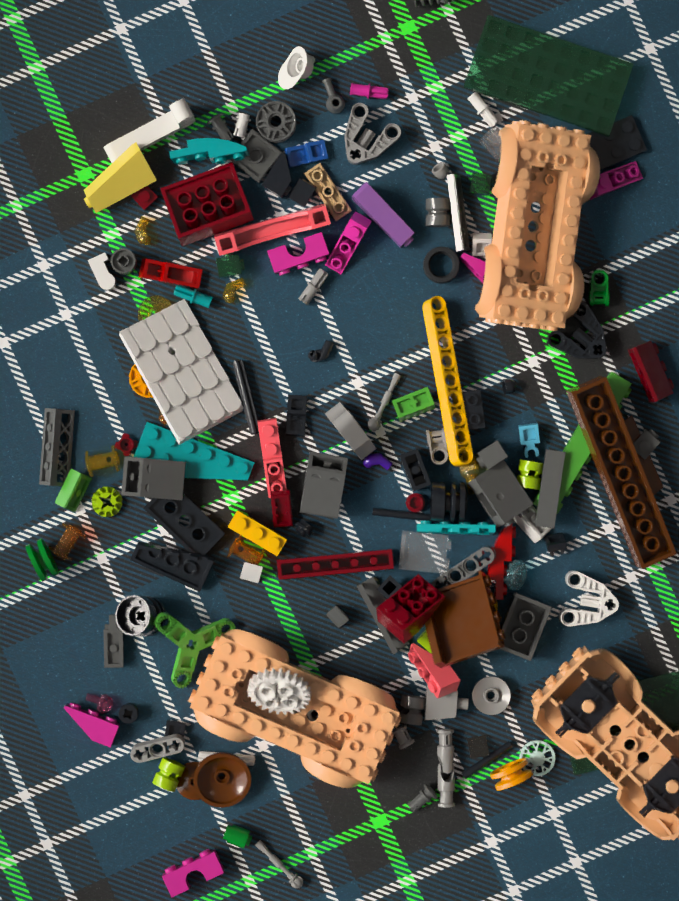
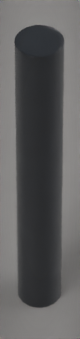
[372,508,430,521]
[462,741,513,779]

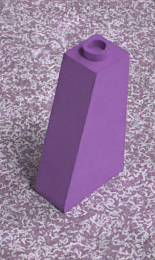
[352,182,414,248]

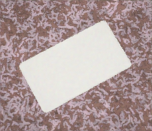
[240,562,263,583]

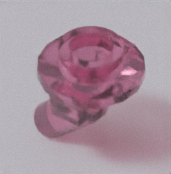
[86,693,113,713]

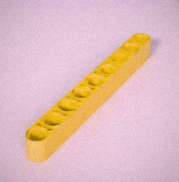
[422,296,473,467]

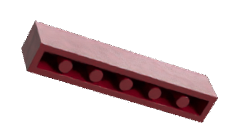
[277,548,394,580]

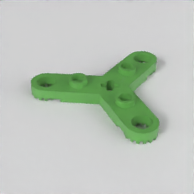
[154,612,236,688]

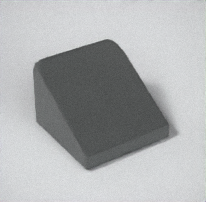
[326,605,349,628]

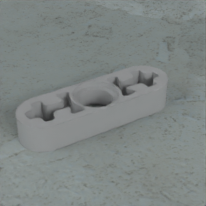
[130,734,185,763]

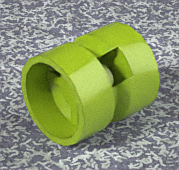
[516,459,544,490]
[152,757,185,792]

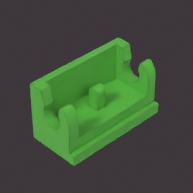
[392,387,435,422]

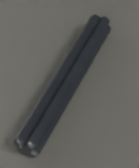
[233,360,259,435]

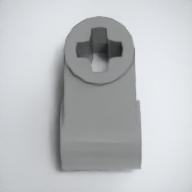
[426,428,448,465]

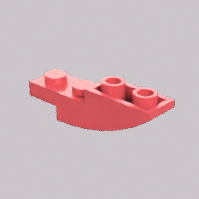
[257,418,287,498]

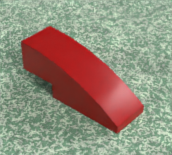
[138,258,202,289]

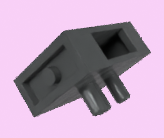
[468,459,533,528]

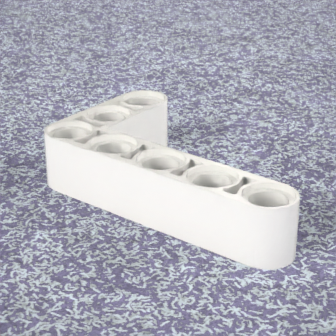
[104,98,195,163]

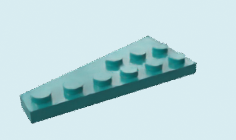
[134,422,255,480]

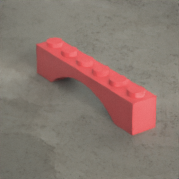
[214,203,331,256]

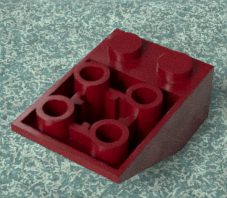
[376,574,445,644]

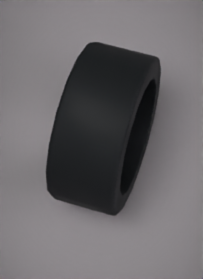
[423,246,460,284]

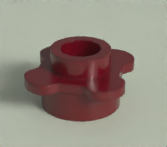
[115,433,138,456]

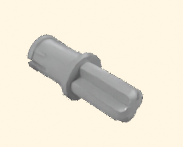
[298,269,328,305]

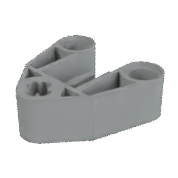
[344,103,401,165]
[325,402,377,460]

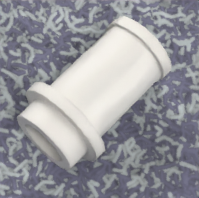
[233,113,251,138]

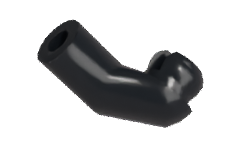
[308,340,334,363]

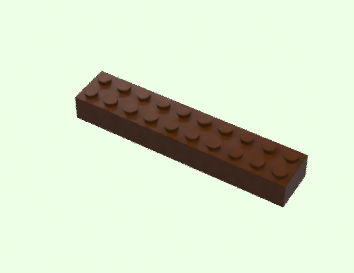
[566,376,677,569]

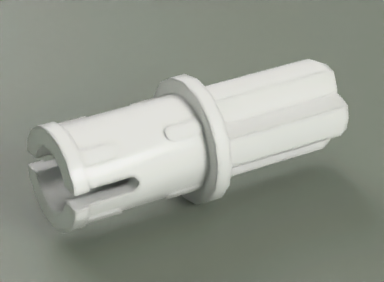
[468,91,499,127]

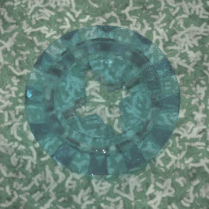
[505,560,527,590]

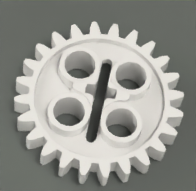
[247,668,311,715]

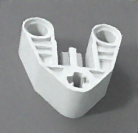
[559,570,619,626]

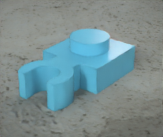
[518,423,540,458]

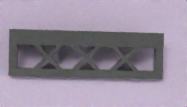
[39,408,75,486]
[356,577,409,654]

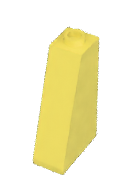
[84,143,157,213]

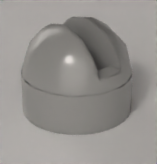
[432,162,449,179]

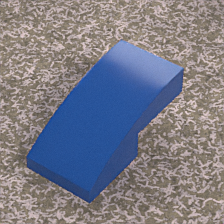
[284,140,328,168]

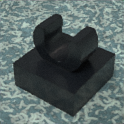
[544,532,567,556]

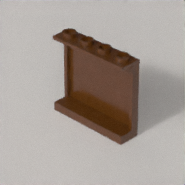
[425,570,506,668]

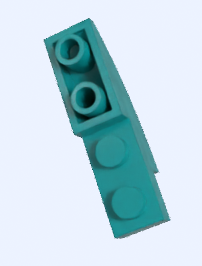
[169,138,250,165]

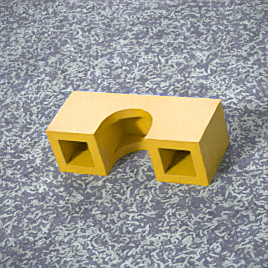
[228,510,287,556]

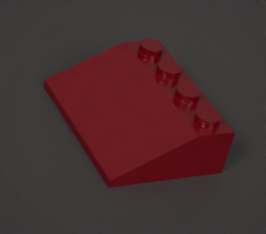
[160,162,254,247]

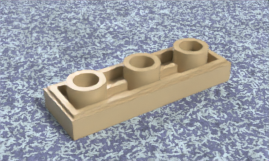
[304,163,352,221]

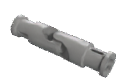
[437,729,455,808]

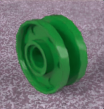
[26,538,59,582]

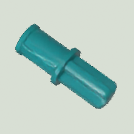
[174,285,212,308]

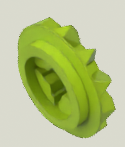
[91,487,122,517]

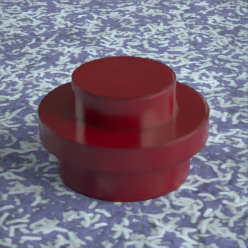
[406,493,425,512]

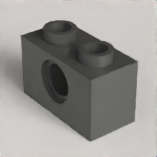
[475,441,508,470]

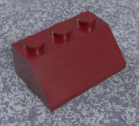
[628,340,674,403]

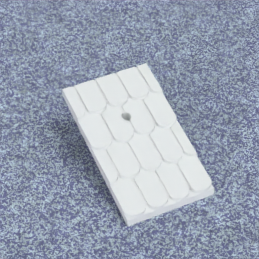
[119,299,244,445]

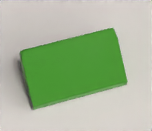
[55,469,91,512]

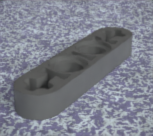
[432,546,496,589]

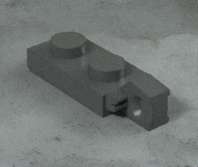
[104,614,124,668]

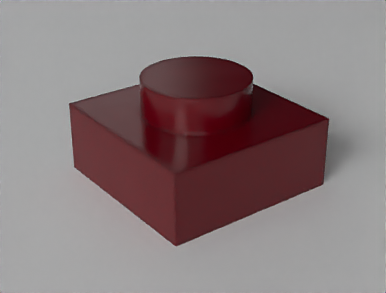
[131,186,158,211]

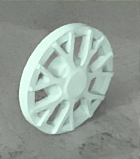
[519,740,555,776]

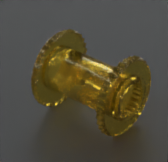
[85,445,120,477]

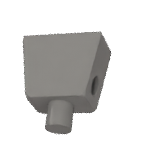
[424,684,468,720]

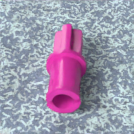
[350,83,389,99]

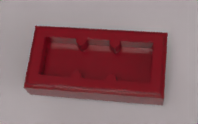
[270,490,293,527]

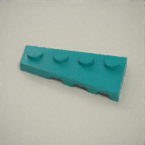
[416,521,496,535]

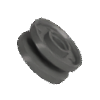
[256,101,297,143]

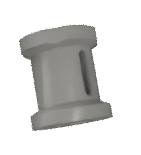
[392,724,415,750]

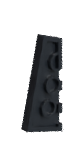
[130,542,215,592]

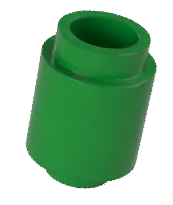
[223,824,252,849]

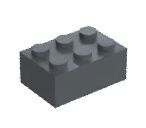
[500,592,552,661]

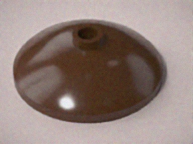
[193,752,251,808]

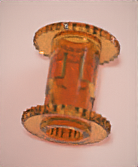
[49,523,86,561]
[227,535,266,565]

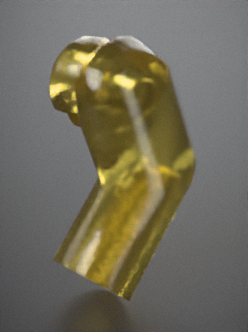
[135,216,151,245]
[223,278,246,303]

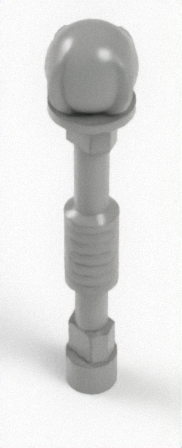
[368,373,401,431]
[255,840,303,889]

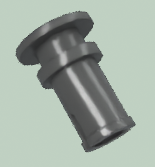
[207,113,234,141]
[407,784,438,813]

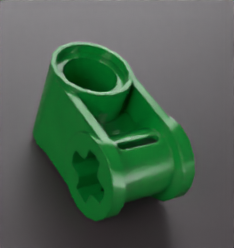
[588,270,609,306]

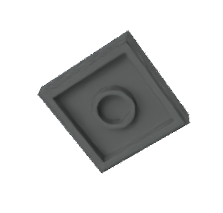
[230,129,282,183]

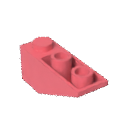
[408,643,460,699]

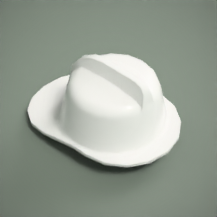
[278,47,315,89]

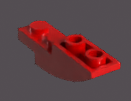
[487,523,516,600]

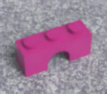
[267,232,329,276]
[162,849,225,897]

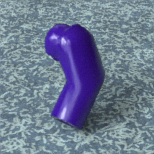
[363,453,393,470]

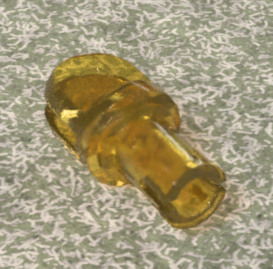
[459,455,480,495]

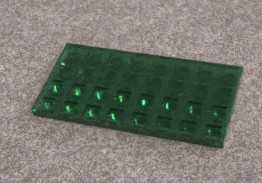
[463,15,633,137]

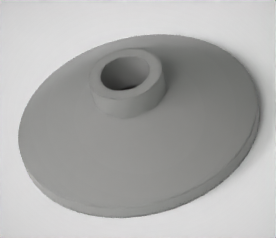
[472,676,511,715]

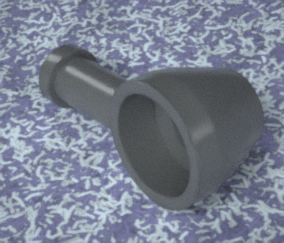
[322,77,345,114]

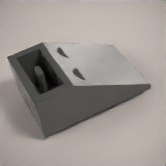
[300,451,348,519]
[121,457,186,500]

